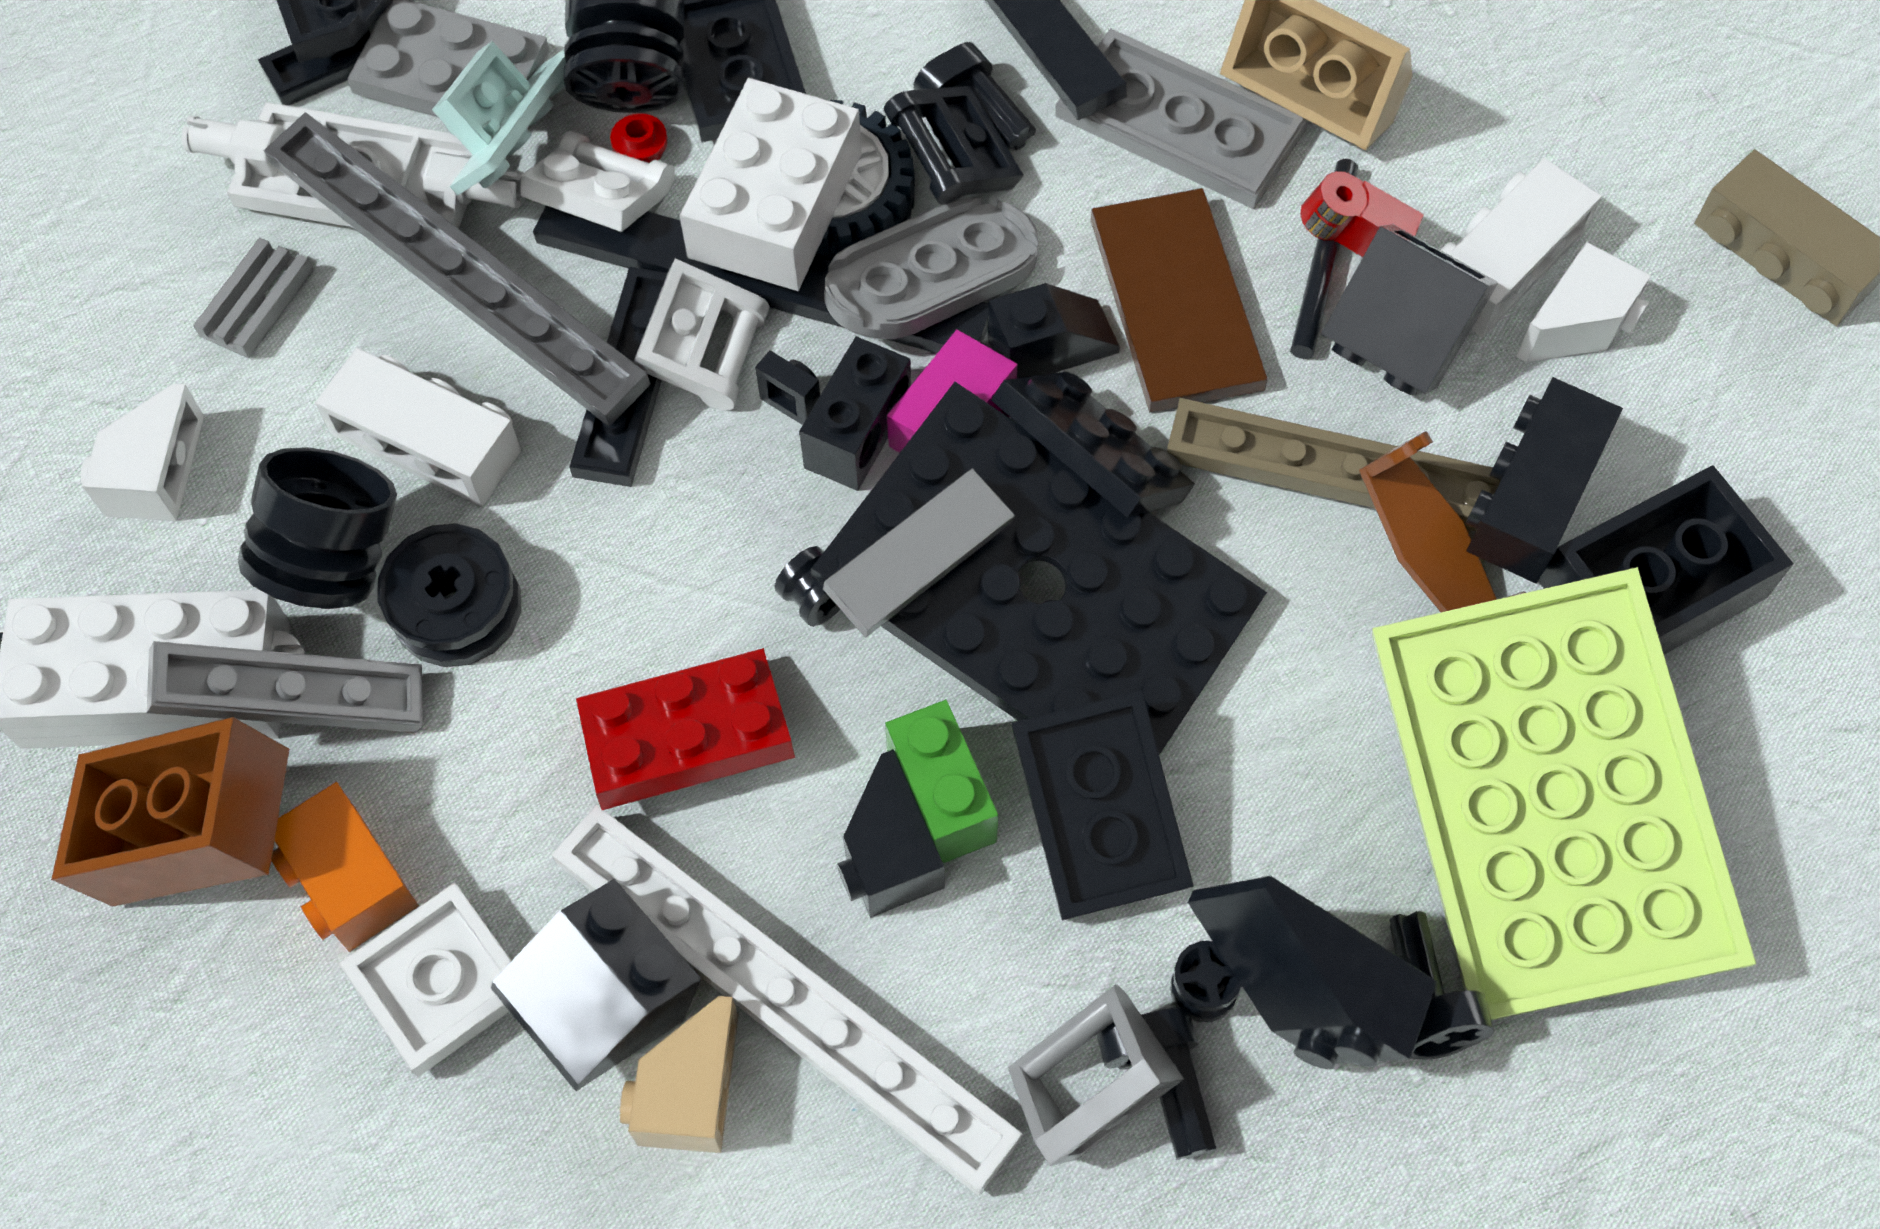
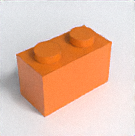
[271,781,419,952]

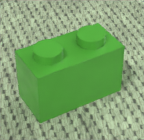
[885,699,998,863]

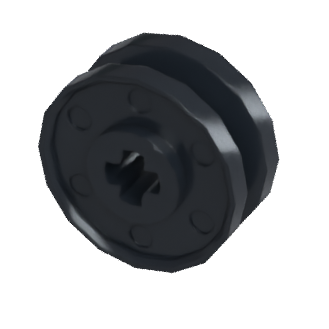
[377,523,521,667]

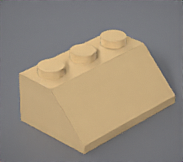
[1220,0,1413,150]

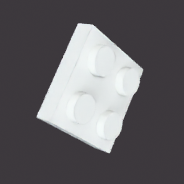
[338,882,511,1078]

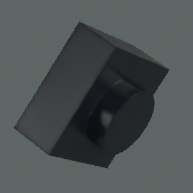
[755,350,820,425]

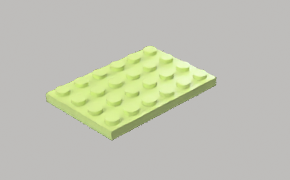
[1372,567,1756,1020]

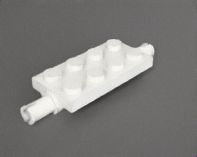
[181,102,524,229]

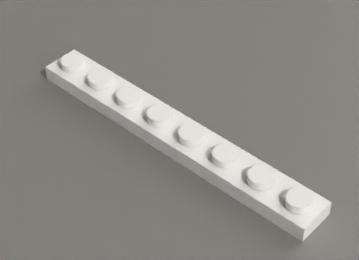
[551,804,1023,1196]

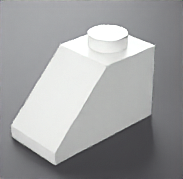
[1516,242,1651,363]
[81,384,204,521]

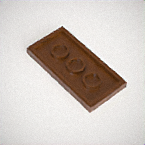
[1090,188,1268,413]

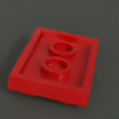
[576,648,795,811]

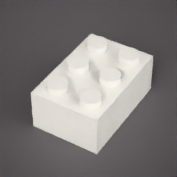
[679,78,862,291]

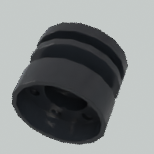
[564,0,684,113]
[238,447,397,609]

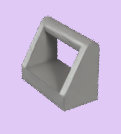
[1008,984,1184,1166]

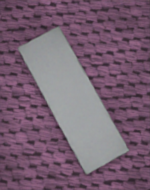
[823,468,1015,638]

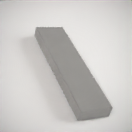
[147,641,423,732]

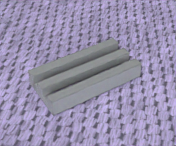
[193,237,314,358]

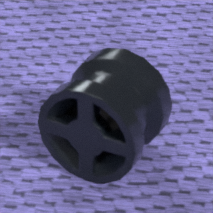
[774,546,841,627]
[1170,941,1242,1022]

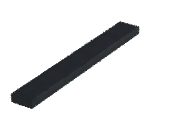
[533,205,989,353]

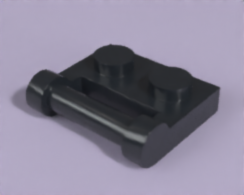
[883,86,1024,205]

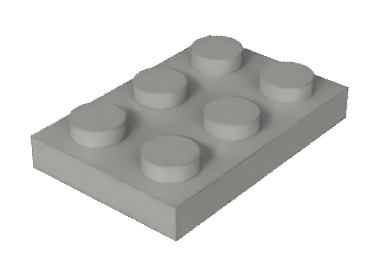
[348,0,549,117]

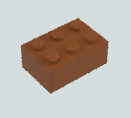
[51,717,290,907]

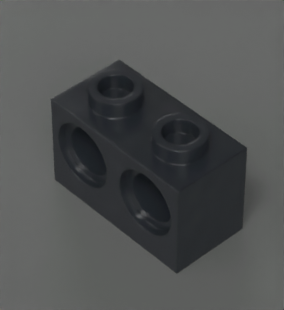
[799,336,911,491]

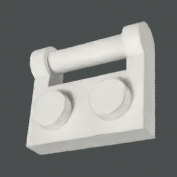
[521,131,675,232]
[633,259,769,411]

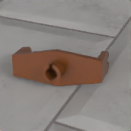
[1359,431,1526,612]

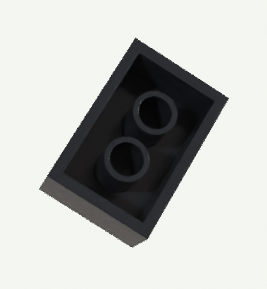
[1538,465,1794,655]

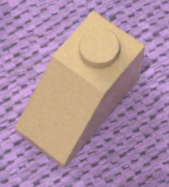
[620,996,739,1153]

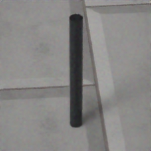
[1290,159,1358,359]

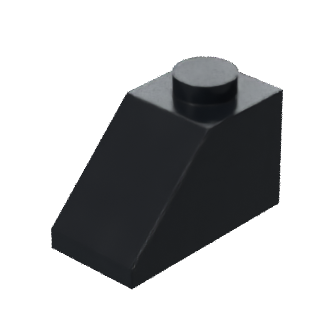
[988,283,1120,378]
[837,749,945,918]

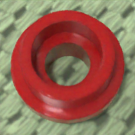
[610,113,668,164]

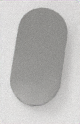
[824,197,1038,339]

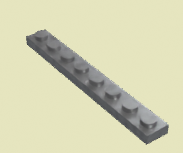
[264,112,650,427]

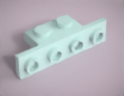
[432,41,566,195]

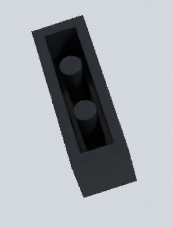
[1465,377,1623,584]

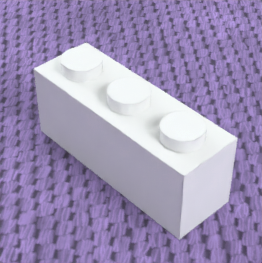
[1441,158,1602,338]
[315,347,522,507]

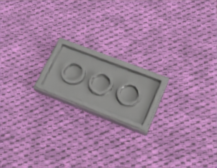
[1055,28,1307,209]

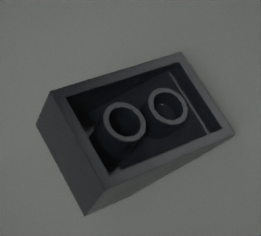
[1188,875,1437,1069]

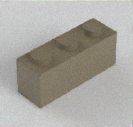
[1694,149,1880,327]

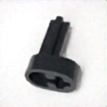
[913,42,1036,151]
[1389,911,1494,1060]
[1096,1007,1217,1160]

